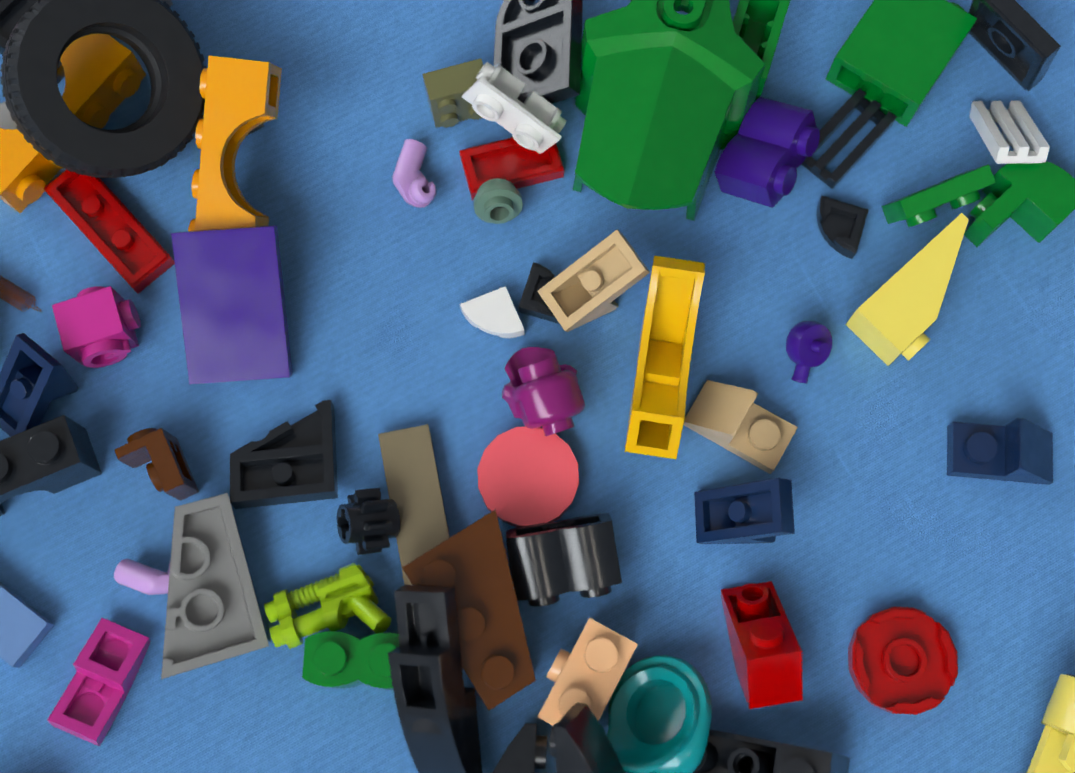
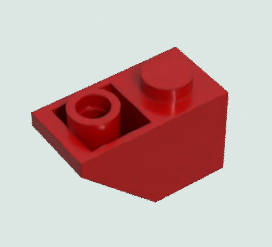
[721,581,803,709]

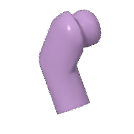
[392,139,436,208]
[114,559,170,595]

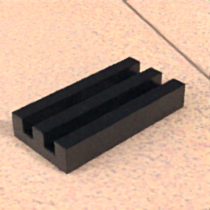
[801,88,897,189]

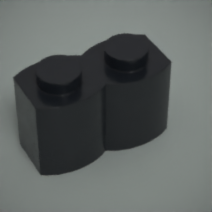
[506,513,622,607]

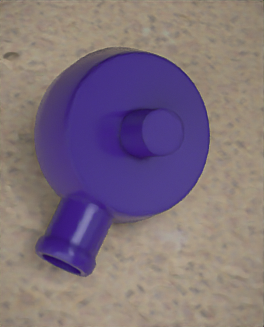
[786,321,832,384]

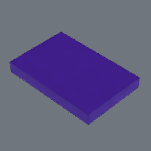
[171,225,293,385]

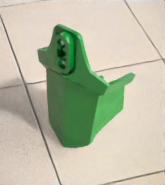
[573,0,765,221]

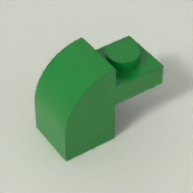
[964,161,1075,248]

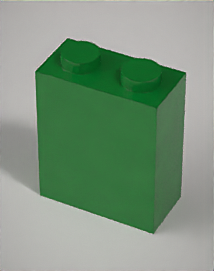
[825,0,978,127]

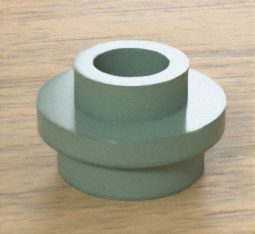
[473,179,523,224]

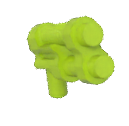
[264,563,391,649]

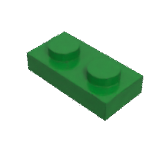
[881,164,996,227]

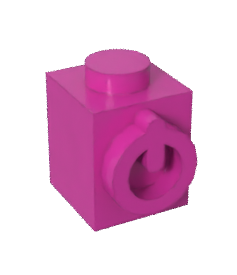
[52,286,141,368]

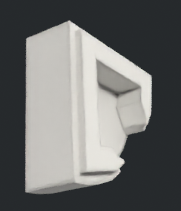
[460,286,525,338]

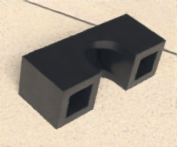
[0,415,102,516]

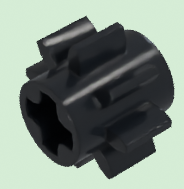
[337,488,400,555]

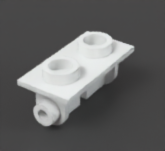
[462,62,566,154]

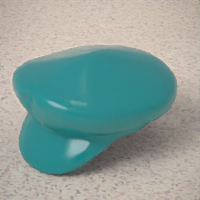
[607,655,712,773]

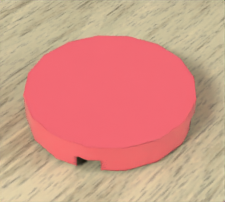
[477,426,579,528]

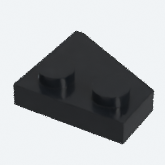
[230,400,338,509]

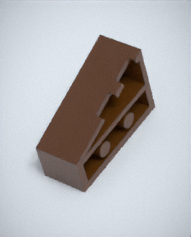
[402,509,536,710]

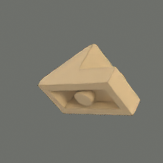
[537,230,650,332]
[683,380,798,474]

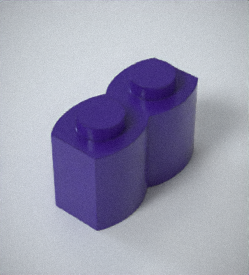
[714,97,820,208]

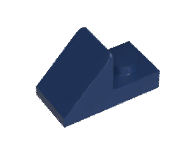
[0,333,78,437]
[947,418,1053,485]
[694,478,795,544]

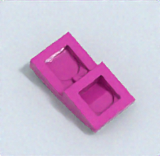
[47,618,151,747]

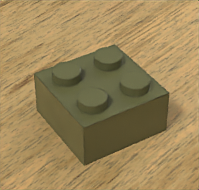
[422,58,483,128]

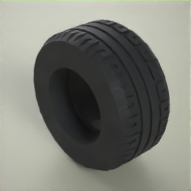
[1,0,207,178]

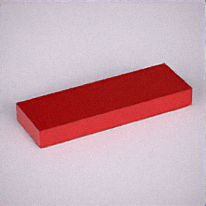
[43,170,175,294]

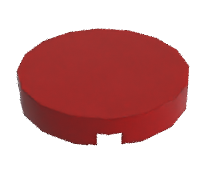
[848,607,958,715]

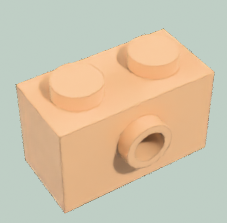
[537,618,638,726]

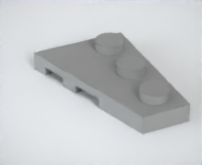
[161,493,269,679]

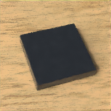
[969,0,1061,91]

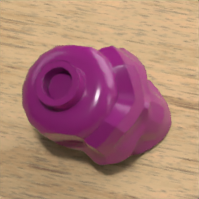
[502,347,585,436]

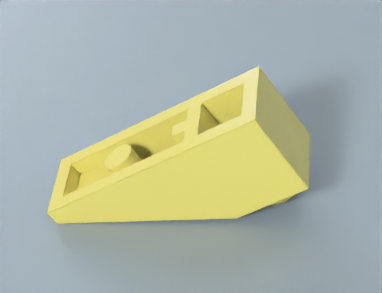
[845,213,969,366]

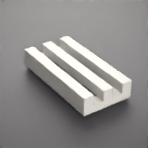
[969,101,1050,164]

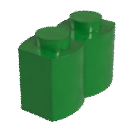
[302,631,399,690]

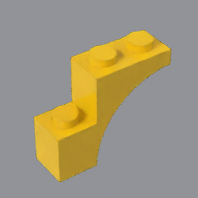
[625,255,705,459]

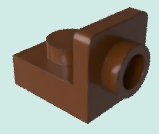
[114,428,199,501]

